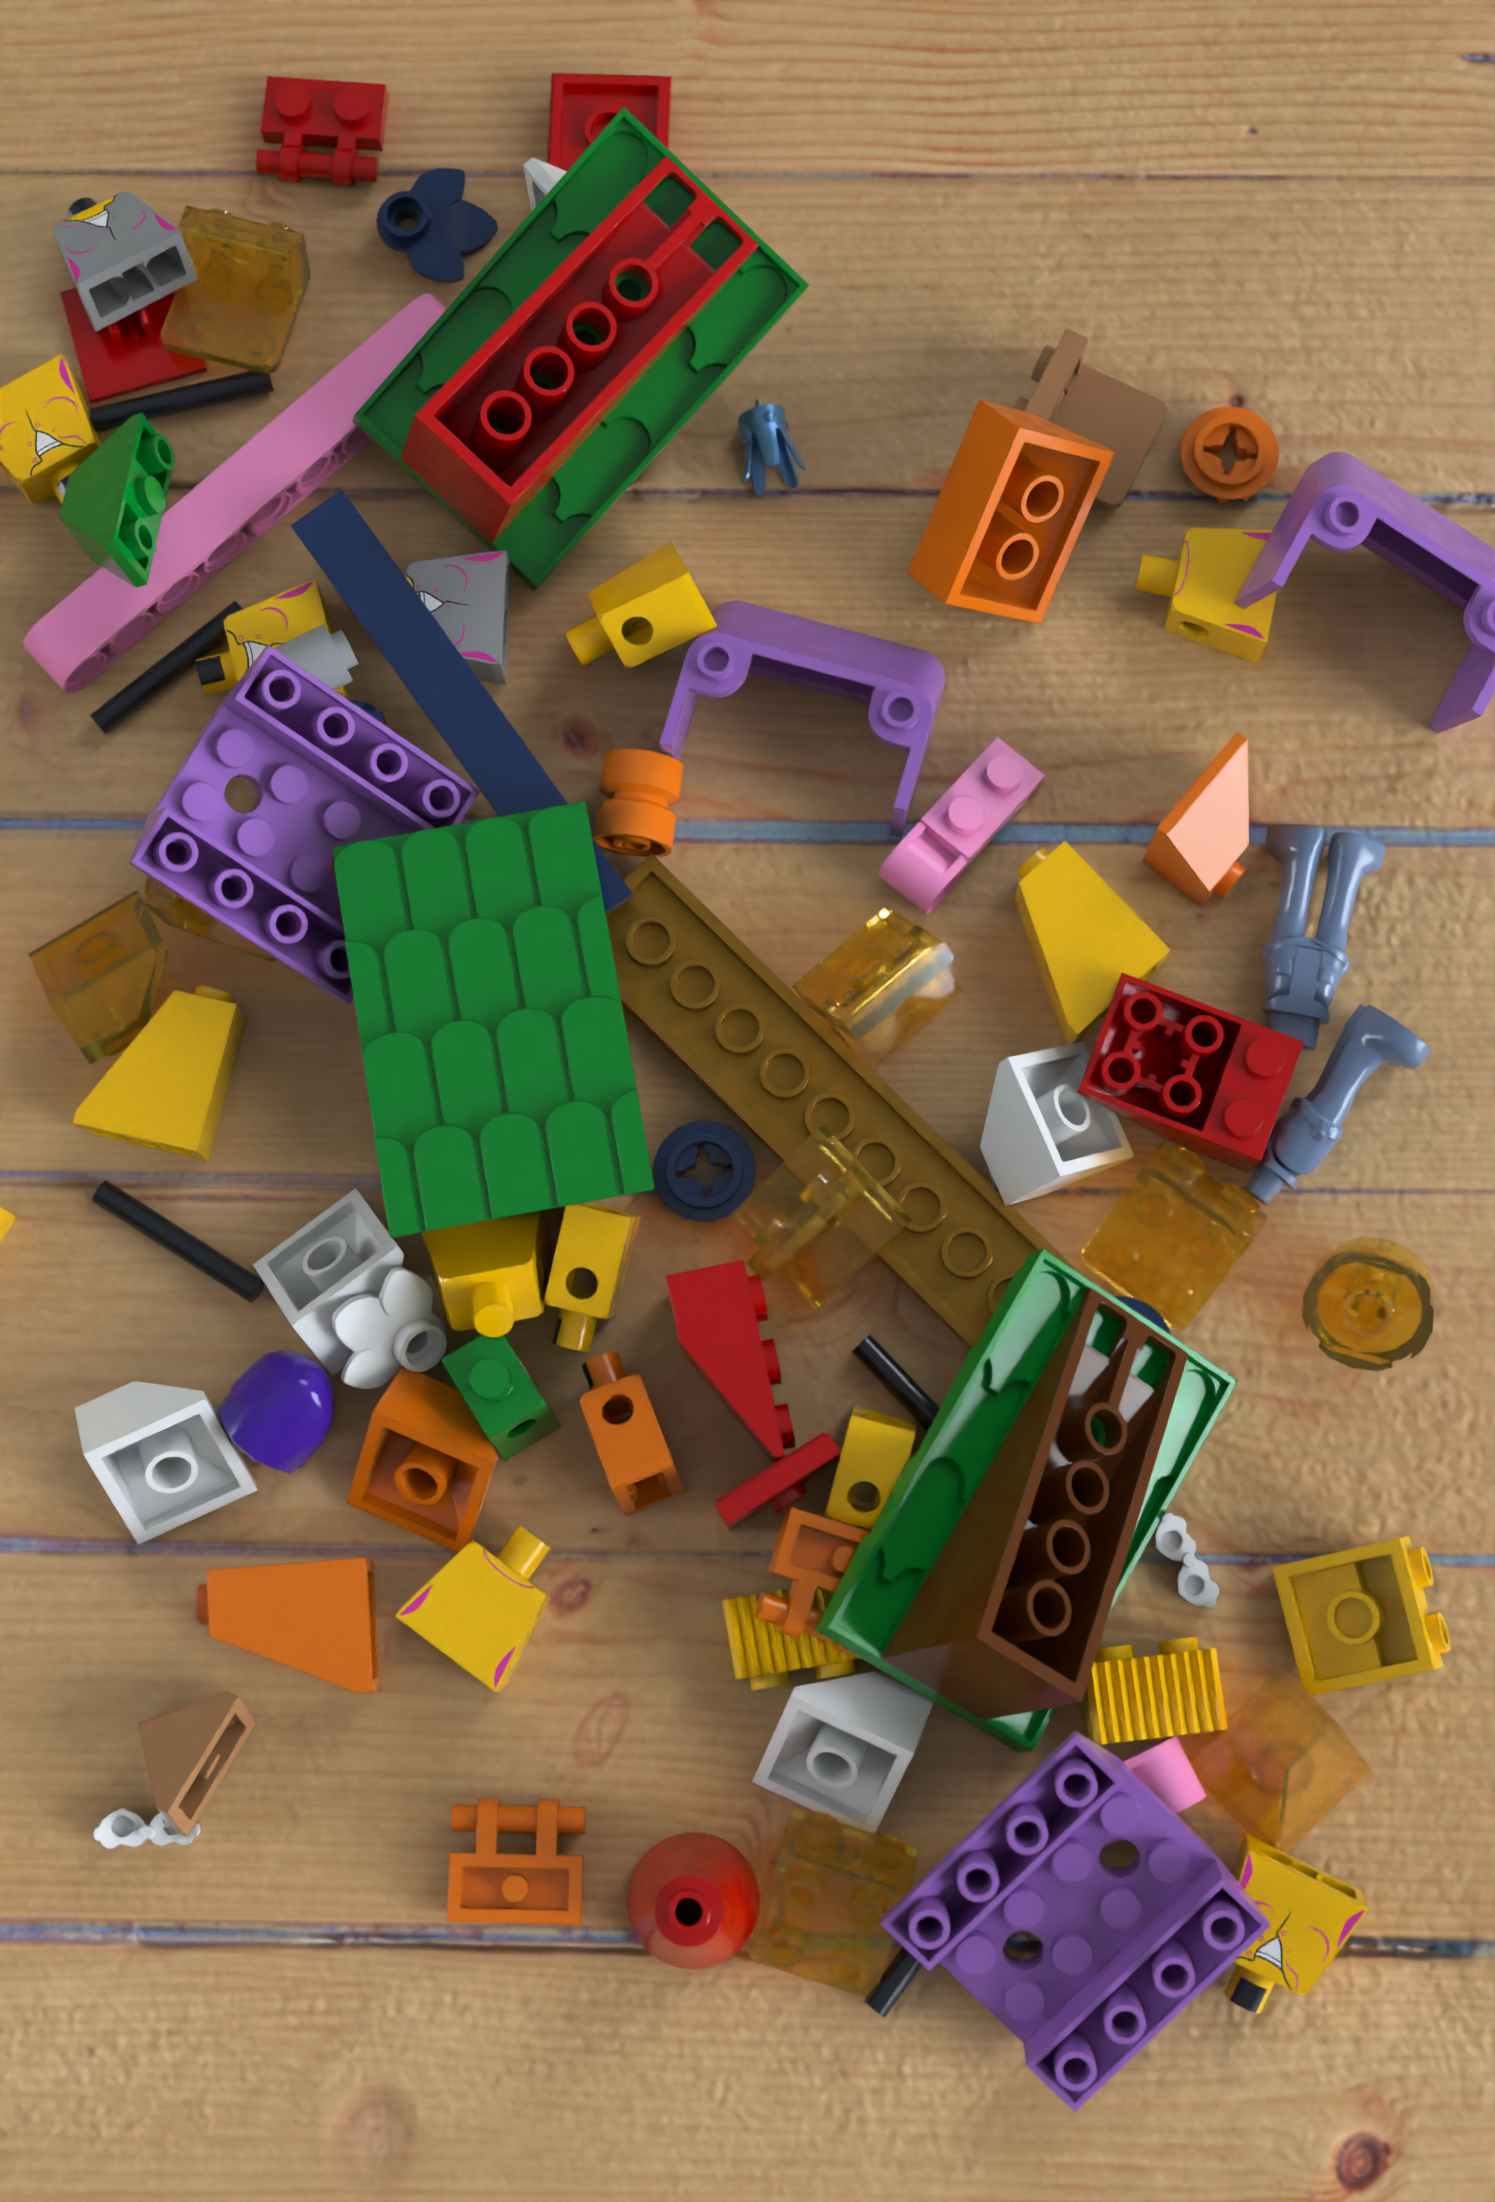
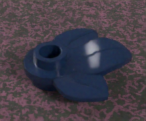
[377,168,498,283]

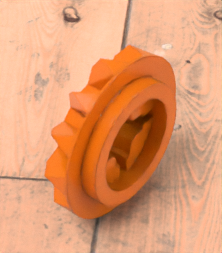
[1179,406,1279,504]

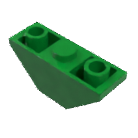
[59,413,175,588]

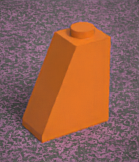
[197,1558,380,1693]

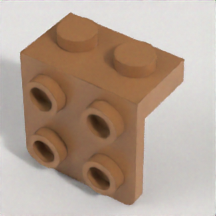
[1013,328,1167,509]

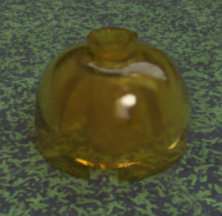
[1302,1236,1437,1371]

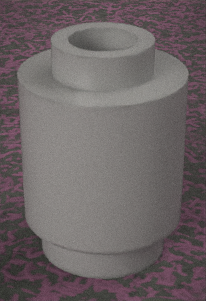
[274,623,358,690]

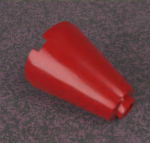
[627,1832,760,1969]

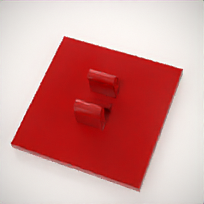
[60,287,208,404]

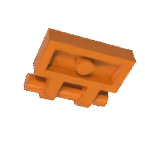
[755,1507,871,1656]
[447,1798,586,1925]

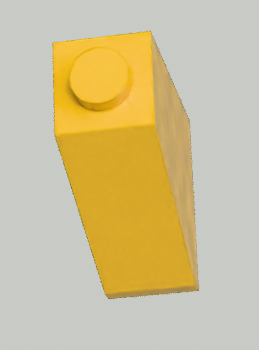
[1014,841,1170,1044]
[72,986,247,1162]

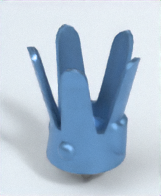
[738,399,806,496]

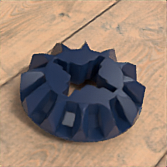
[653,1121,756,1223]

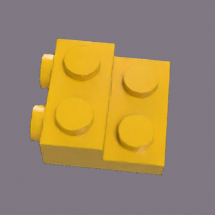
[1272,1536,1450,1698]

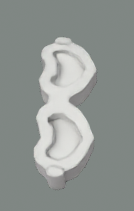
[1155,1513,1219,1608]
[93,1808,201,1849]

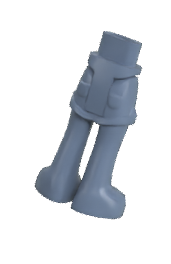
[1261,824,1386,1050]
[1243,1004,1431,1206]

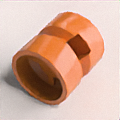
[592,748,684,857]

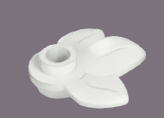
[332,1267,447,1389]

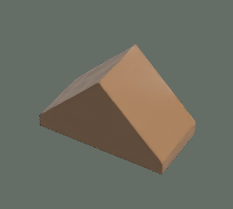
[138,1691,257,1837]

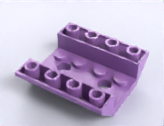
[128,645,480,1005]
[880,1731,1271,2112]

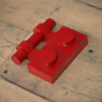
[256,76,389,187]

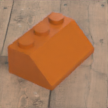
[907,399,1115,624]

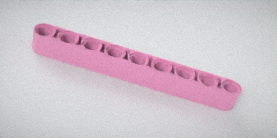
[23,293,446,694]

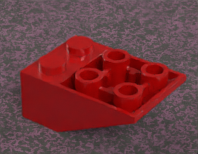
[1077,973,1304,1172]
[666,1260,795,1464]

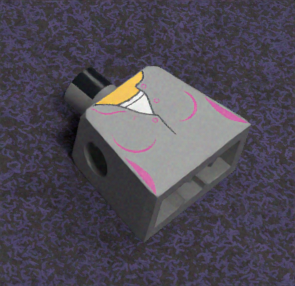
[53,192,198,331]
[406,551,512,684]

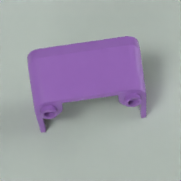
[1233,452,1495,734]
[659,601,945,838]

